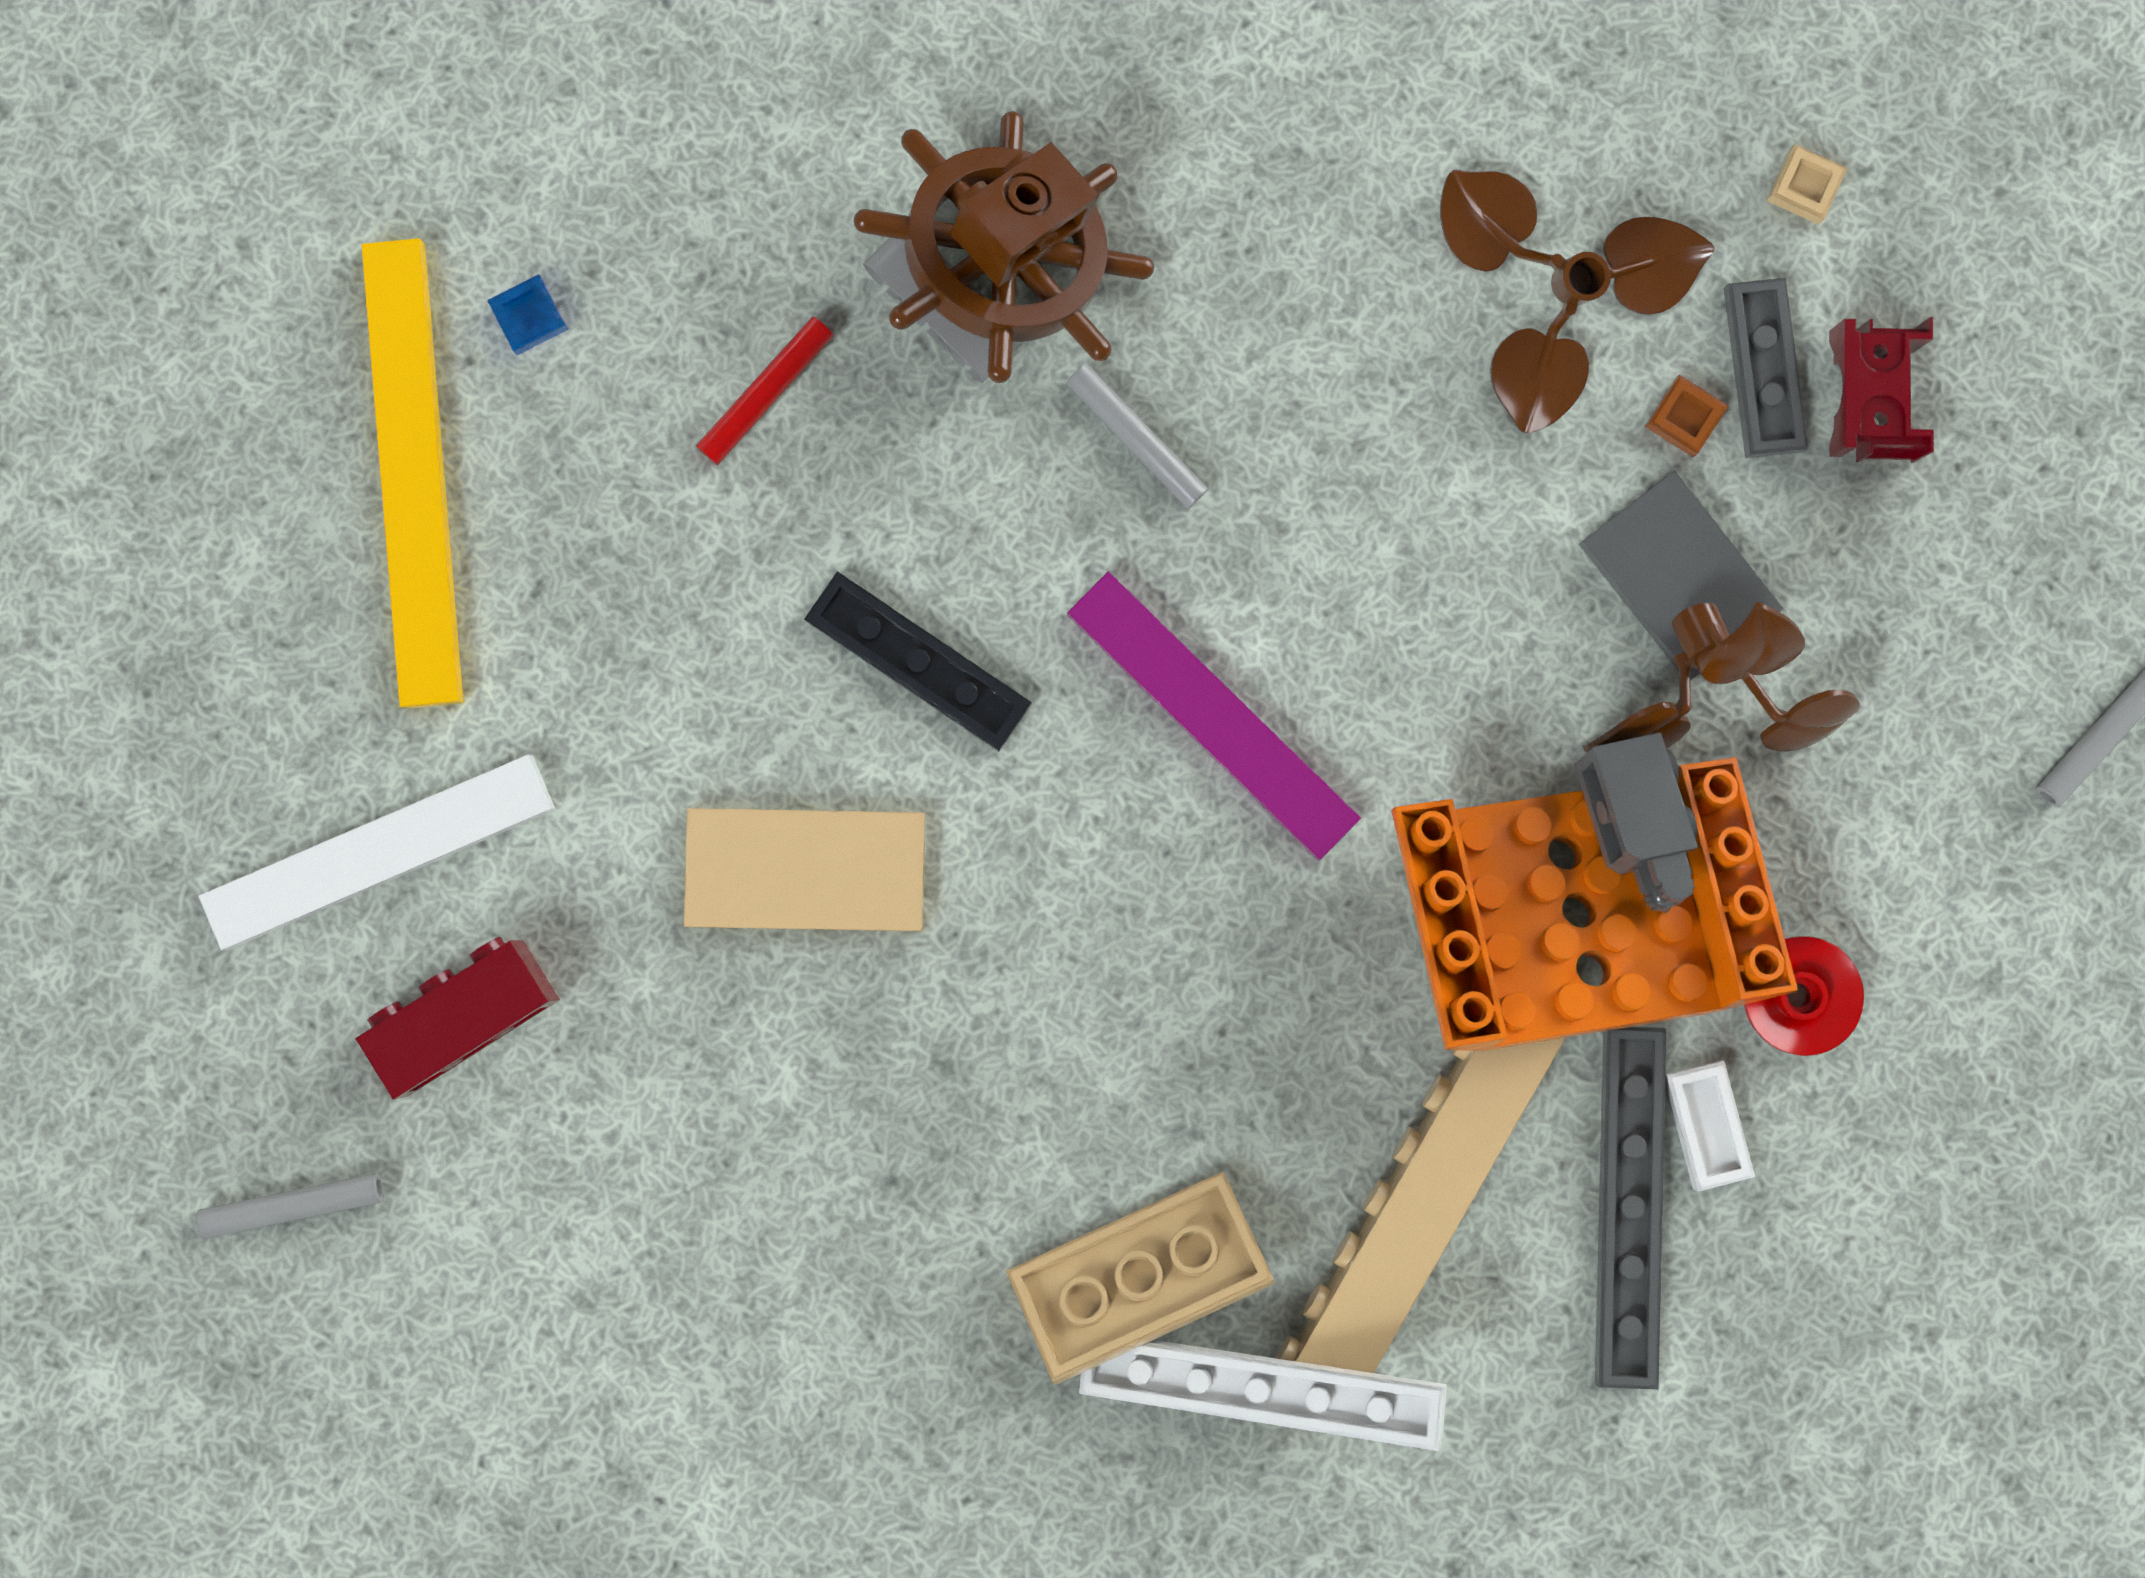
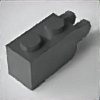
[1574,732,1698,913]

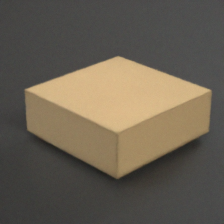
[1766,144,1847,225]

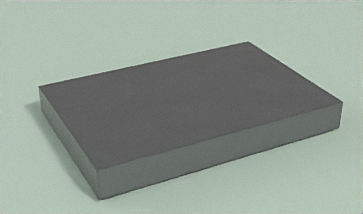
[1579,470,1784,680]

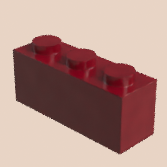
[355,937,560,1100]

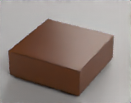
[1644,374,1728,457]

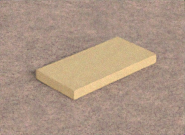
[684,808,925,931]
[1006,1171,1275,1385]

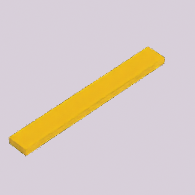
[361,238,464,709]

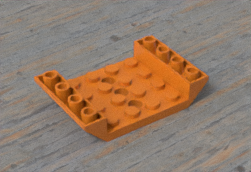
[1391,757,1798,1051]

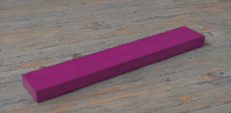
[1067,571,1361,861]

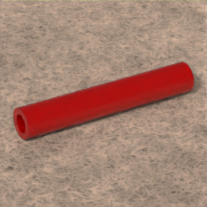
[696,316,834,466]

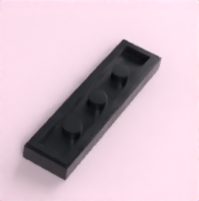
[804,571,1032,752]

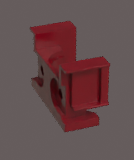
[1829,317,1934,463]

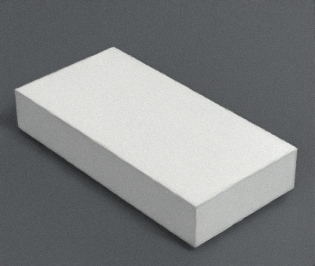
[1665,1060,1755,1192]

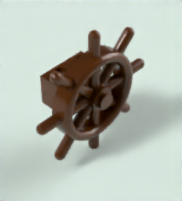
[853,111,1154,383]

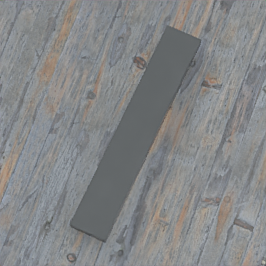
[1595,1027,1666,1390]

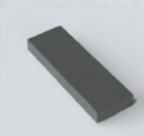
[1723,278,1808,459]

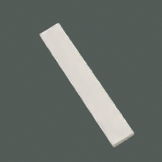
[198,754,556,951]
[1079,1340,1447,1451]

